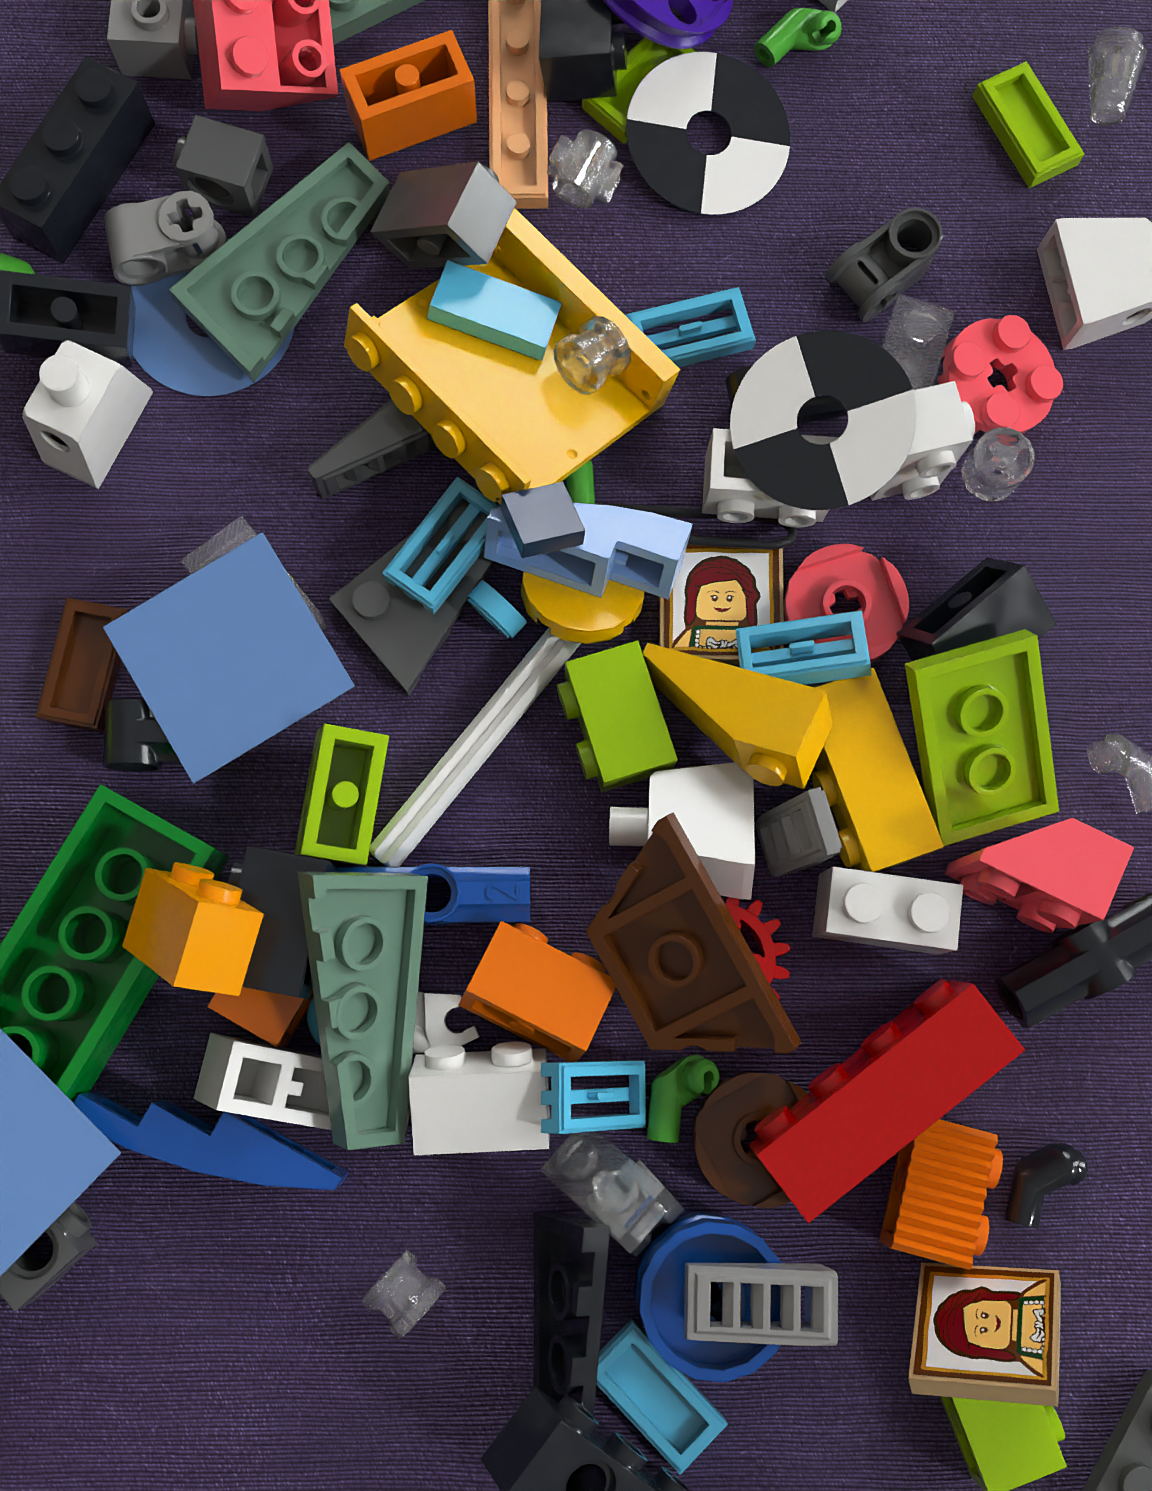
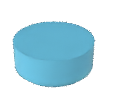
[467,580,527,639]

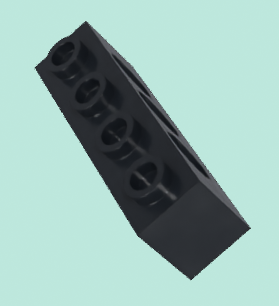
[480,1386,691,1491]

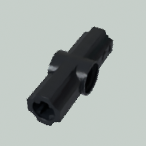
[995,892,1152,1028]

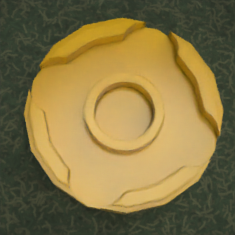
[521,572,644,644]

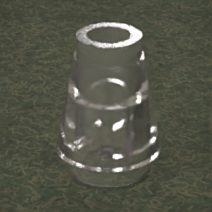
[1087,27,1147,125]

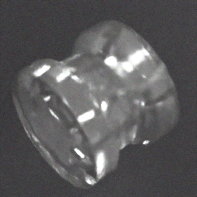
[553,316,631,395]
[961,427,1035,501]
[360,1248,446,1340]

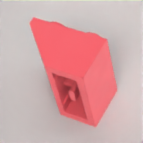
[193,0,338,111]
[944,818,1134,933]

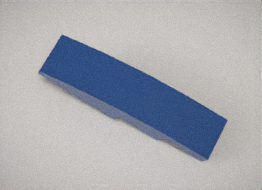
[74,1091,349,1190]

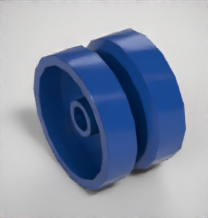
[634,1211,782,1382]

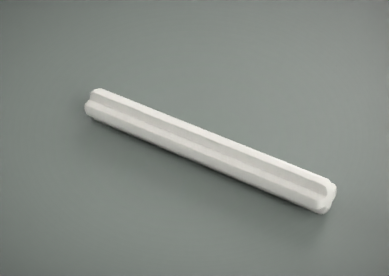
[369,627,581,867]

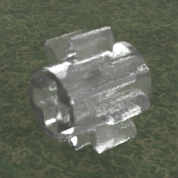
[547,130,623,208]

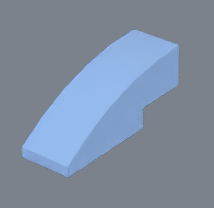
[484,503,693,599]

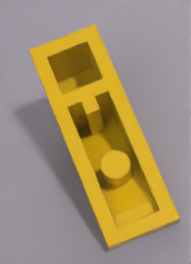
[643,643,833,789]

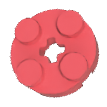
[938,315,1063,441]
[783,544,909,663]

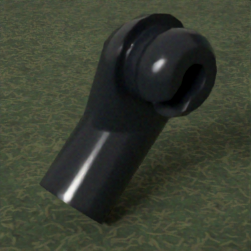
[1005,1143,1088,1229]

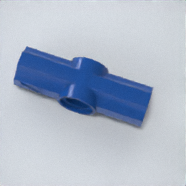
[336,863,530,927]

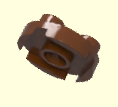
[692,1072,807,1208]

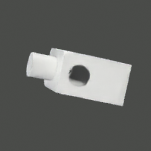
[1037,218,1152,350]
[22,340,153,489]
[609,762,755,900]

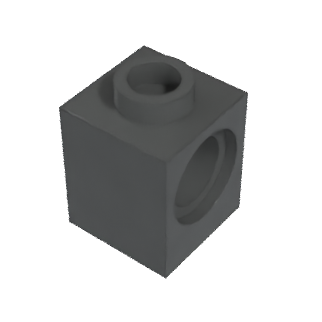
[173,115,274,218]
[0,1201,98,1312]

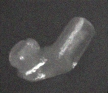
[1087,734,1152,814]

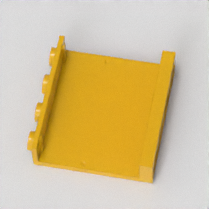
[344,208,681,505]

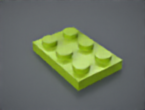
[905,629,1059,846]

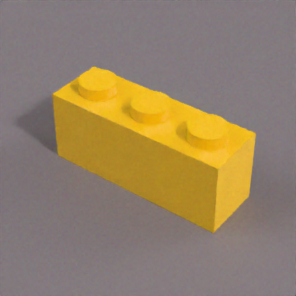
[812,668,944,873]

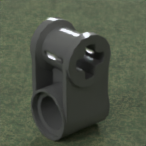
[825,208,943,323]

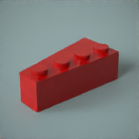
[748,978,1025,1224]

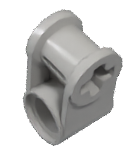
[103,191,228,286]

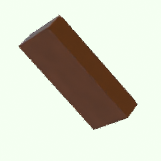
[35,598,129,733]

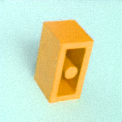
[122,862,264,996]

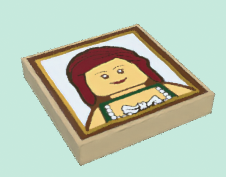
[659,545,784,665]
[908,1263,1061,1407]

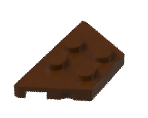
[586,812,802,1054]

